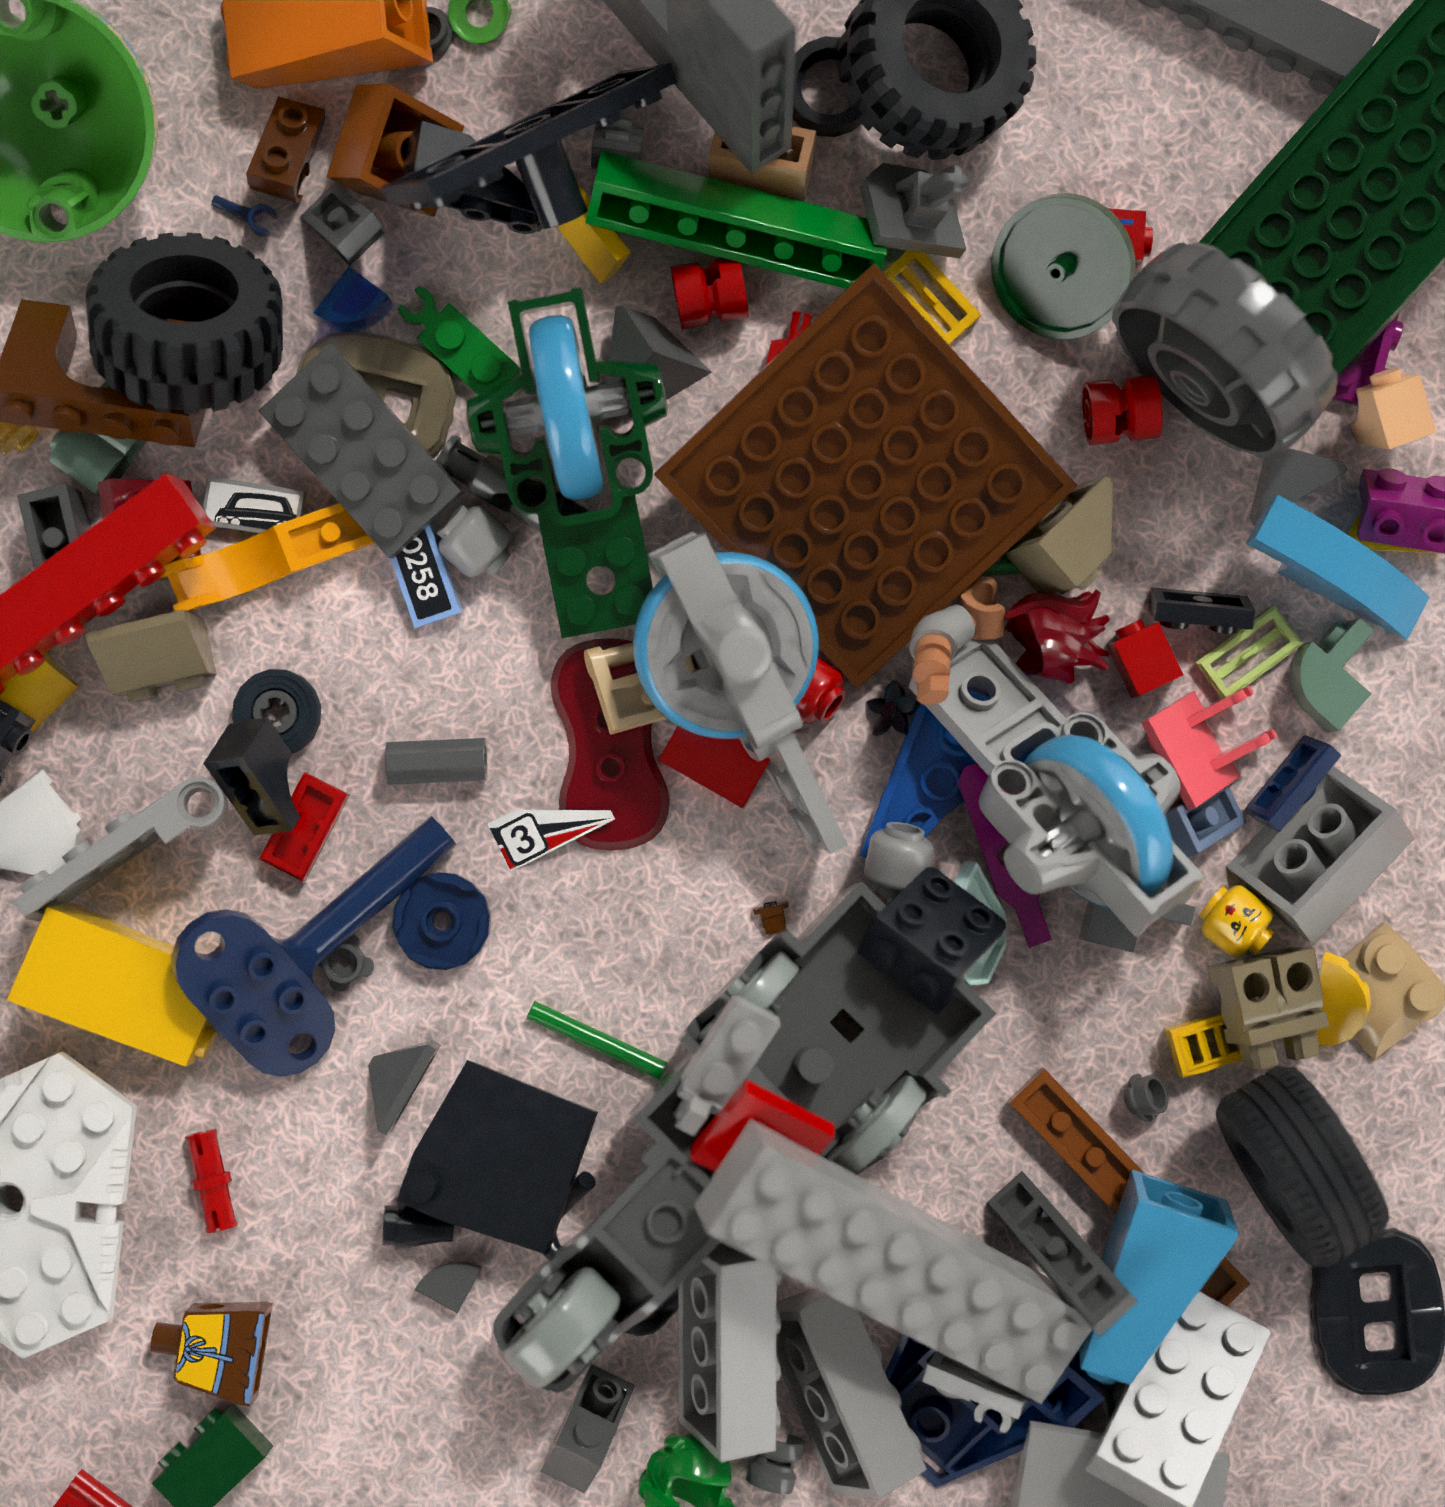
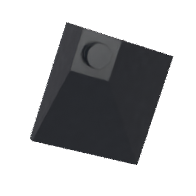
[396,1060,598,1254]

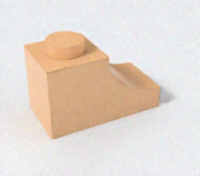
[1350,368,1436,449]

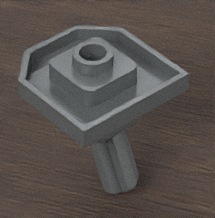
[860,163,969,259]

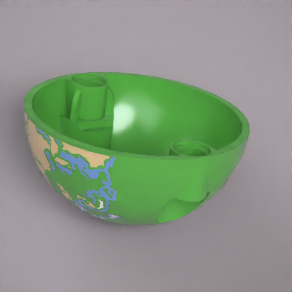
[0,0,158,242]

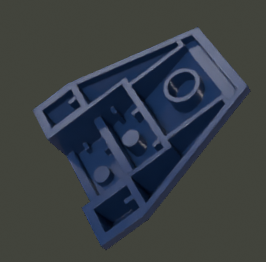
[885,1334,1106,1487]

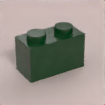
[151,1403,273,1507]

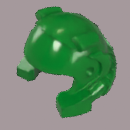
[638,1434,734,1507]

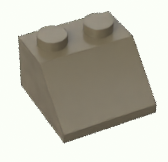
[1004,475,1113,595]
[85,610,217,703]

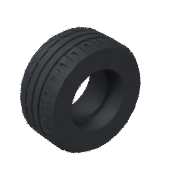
[1216,1066,1390,1267]

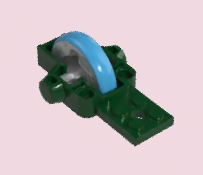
[466,287,668,639]

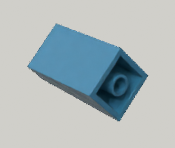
[1078,1169,1239,1385]

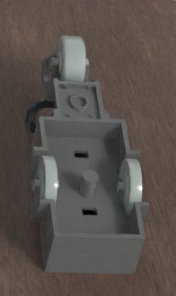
[493,881,996,1392]

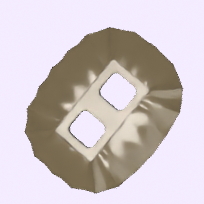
[296,331,457,456]

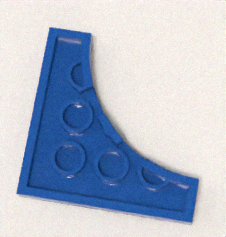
[859,688,1034,858]

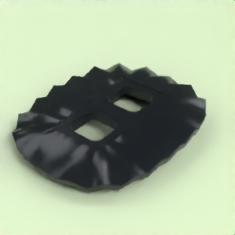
[1310,1228,1445,1395]

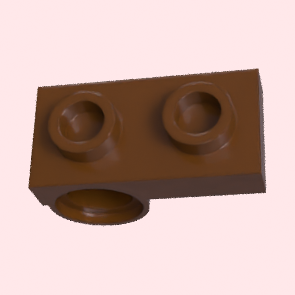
[246,96,326,203]

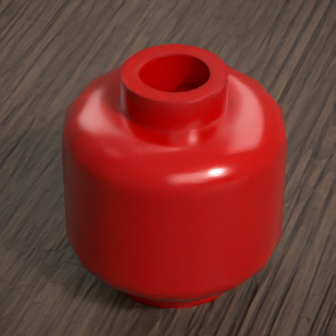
[796,656,846,724]

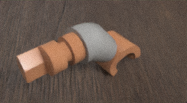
[910,576,1005,705]

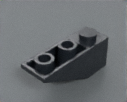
[402,121,542,234]

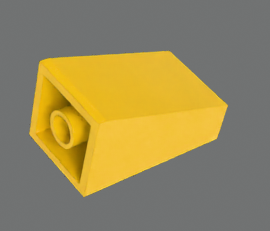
[7,903,217,1067]

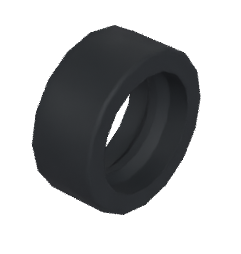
[793,36,863,137]

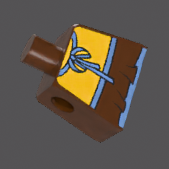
[150,1302,273,1406]

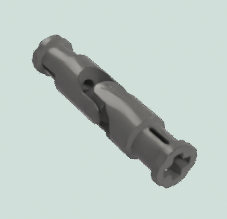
[436,435,605,568]

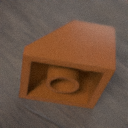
[326,84,464,217]

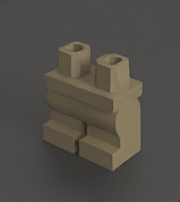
[1207,947,1329,1070]

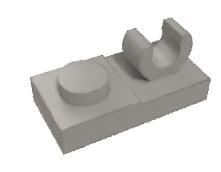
[922,1351,1029,1433]

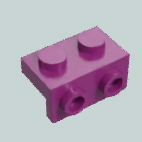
[1357,468,1445,553]

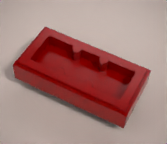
[259,772,350,882]

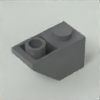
[540,1364,635,1494]

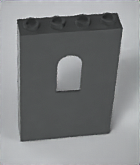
[603,0,797,174]

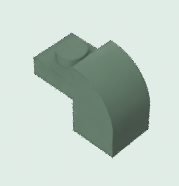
[1290,618,1375,732]

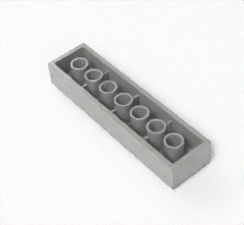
[694,1119,1092,1404]

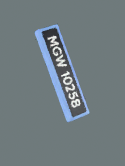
[391,522,463,628]

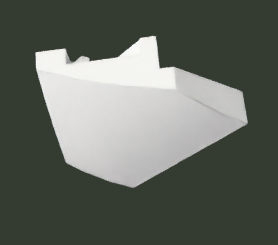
[0,769,81,875]

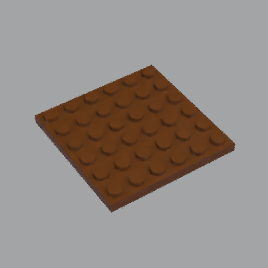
[654,263,1078,689]

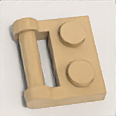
[584,642,695,735]

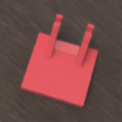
[1141,685,1277,811]

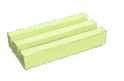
[1194,605,1303,699]

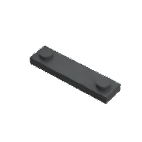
[986,1171,1138,1337]

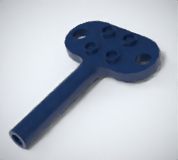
[171,816,457,1077]

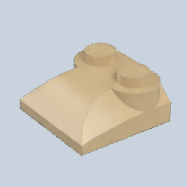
[1319,922,1445,1060]

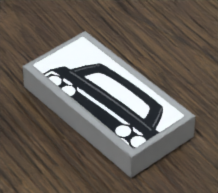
[203,476,307,534]

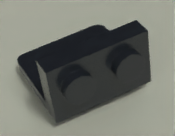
[857,867,1007,1015]

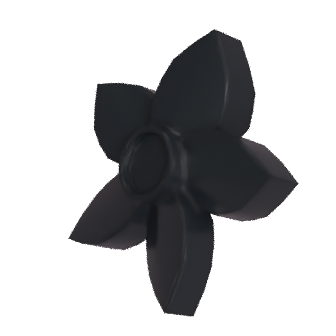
[866,679,920,737]

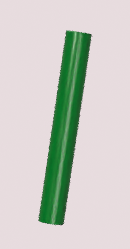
[526,1001,668,1080]

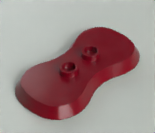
[551,638,670,850]

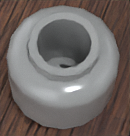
[437,504,511,577]
[864,822,934,899]

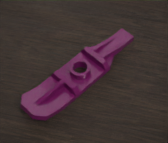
[957,763,1052,948]

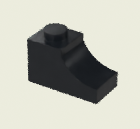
[203,717,300,836]

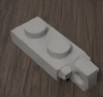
[674,994,781,1136]

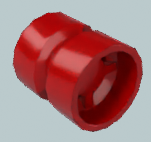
[670,257,749,330]
[1082,375,1162,445]

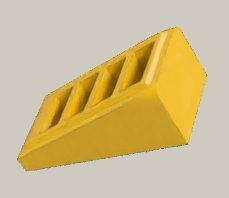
[1164,1012,1243,1078]

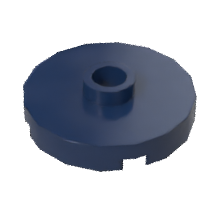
[392,872,492,970]

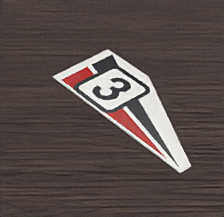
[488,810,615,872]

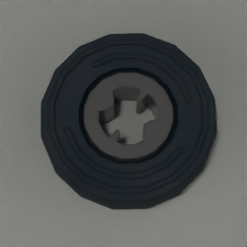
[232,669,321,753]

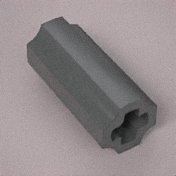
[384,738,487,785]

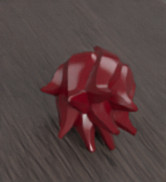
[1004,589,1110,684]

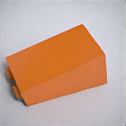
[220,0,433,89]

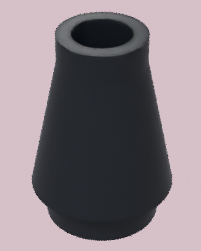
[382,1202,454,1250]

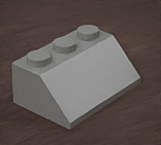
[1226,766,1415,945]

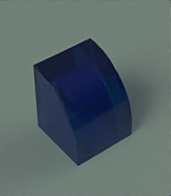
[313,266,394,332]

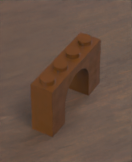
[0,299,206,447]

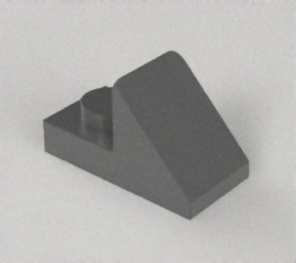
[300,183,384,266]

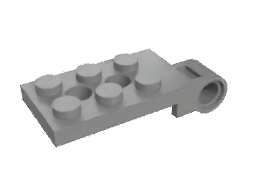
[13,777,228,922]

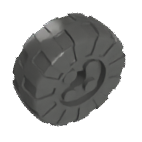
[1112,242,1338,458]

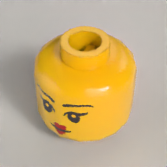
[1198,885,1275,958]

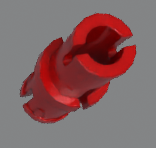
[185,1128,238,1233]

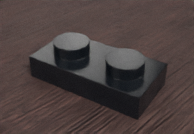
[1149,587,1256,634]

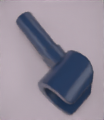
[211,195,277,237]

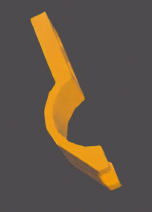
[161,503,375,612]

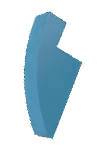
[1246,495,1430,640]

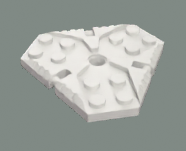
[0,1051,137,1359]

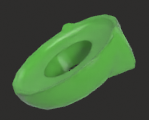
[448,0,512,44]

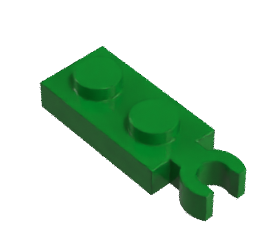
[397,286,521,395]

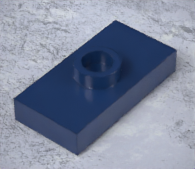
[1244,735,1342,832]

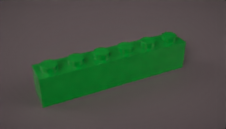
[585,150,887,289]

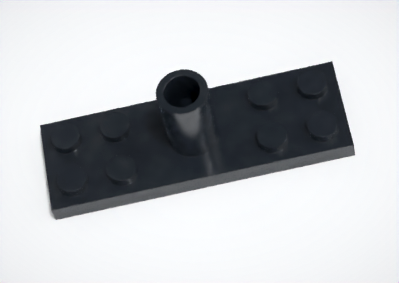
[381,63,678,229]

